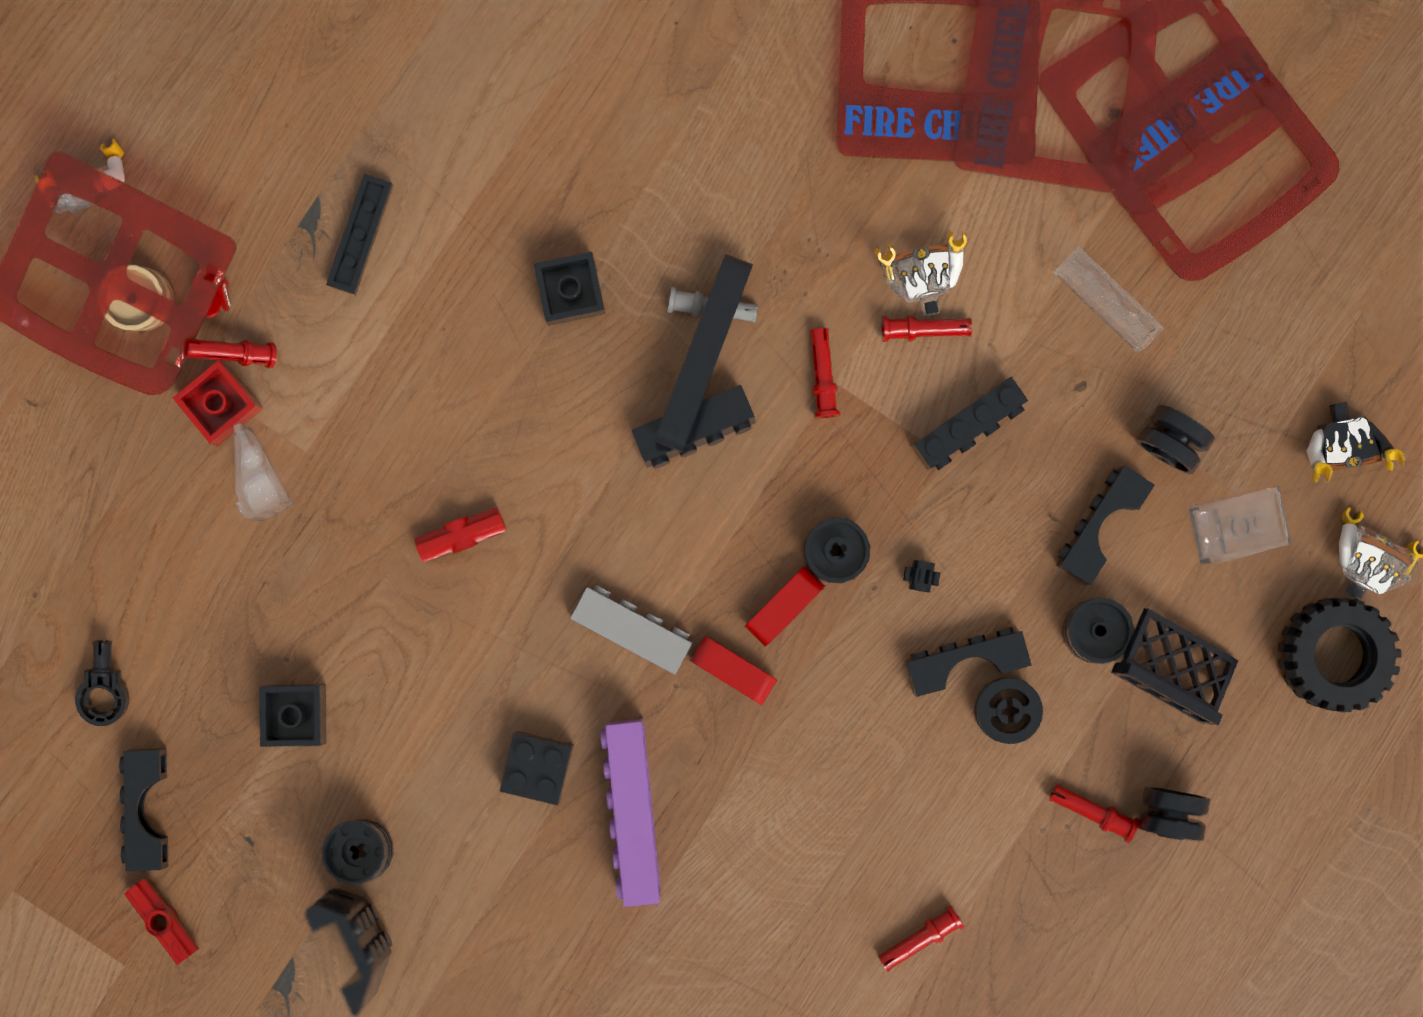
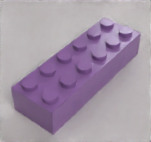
[601,718,661,907]

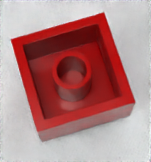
[172,360,263,446]

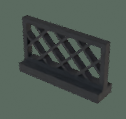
[1111,608,1239,726]

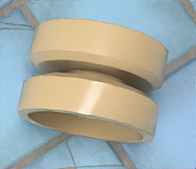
[98,265,174,331]

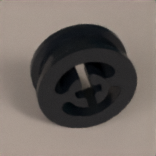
[975,678,1043,744]

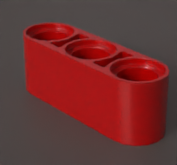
[744,566,825,647]
[689,635,778,705]

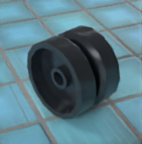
[1136,404,1215,474]
[803,518,870,583]
[1062,598,1135,664]
[1138,787,1210,841]

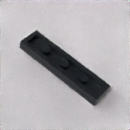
[326,174,394,296]

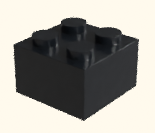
[534,252,606,326]
[260,684,327,747]
[499,731,574,806]

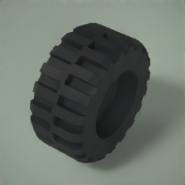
[1278,598,1402,712]

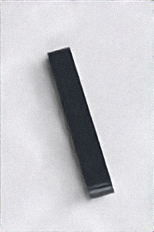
[654,254,753,452]

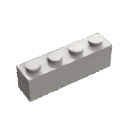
[570,585,692,674]

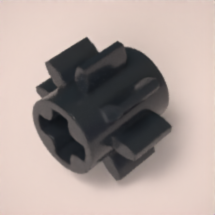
[903,560,941,593]

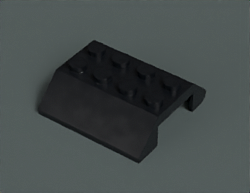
[305,888,393,1017]

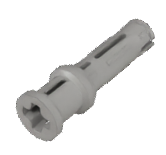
[667,286,758,323]

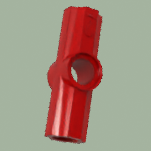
[414,507,507,563]
[124,877,200,965]

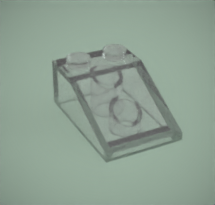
[234,423,293,521]
[1188,486,1291,564]

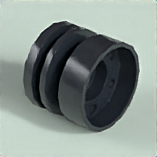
[322,819,394,885]

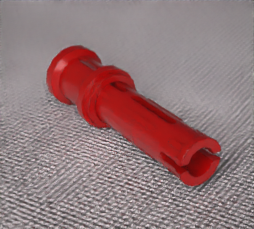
[881,315,972,342]
[810,328,840,419]
[183,338,277,369]
[1049,783,1139,843]
[878,905,965,972]

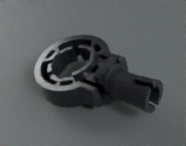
[75,640,130,726]

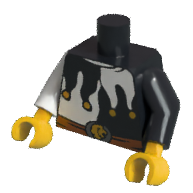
[1307,402,1405,482]

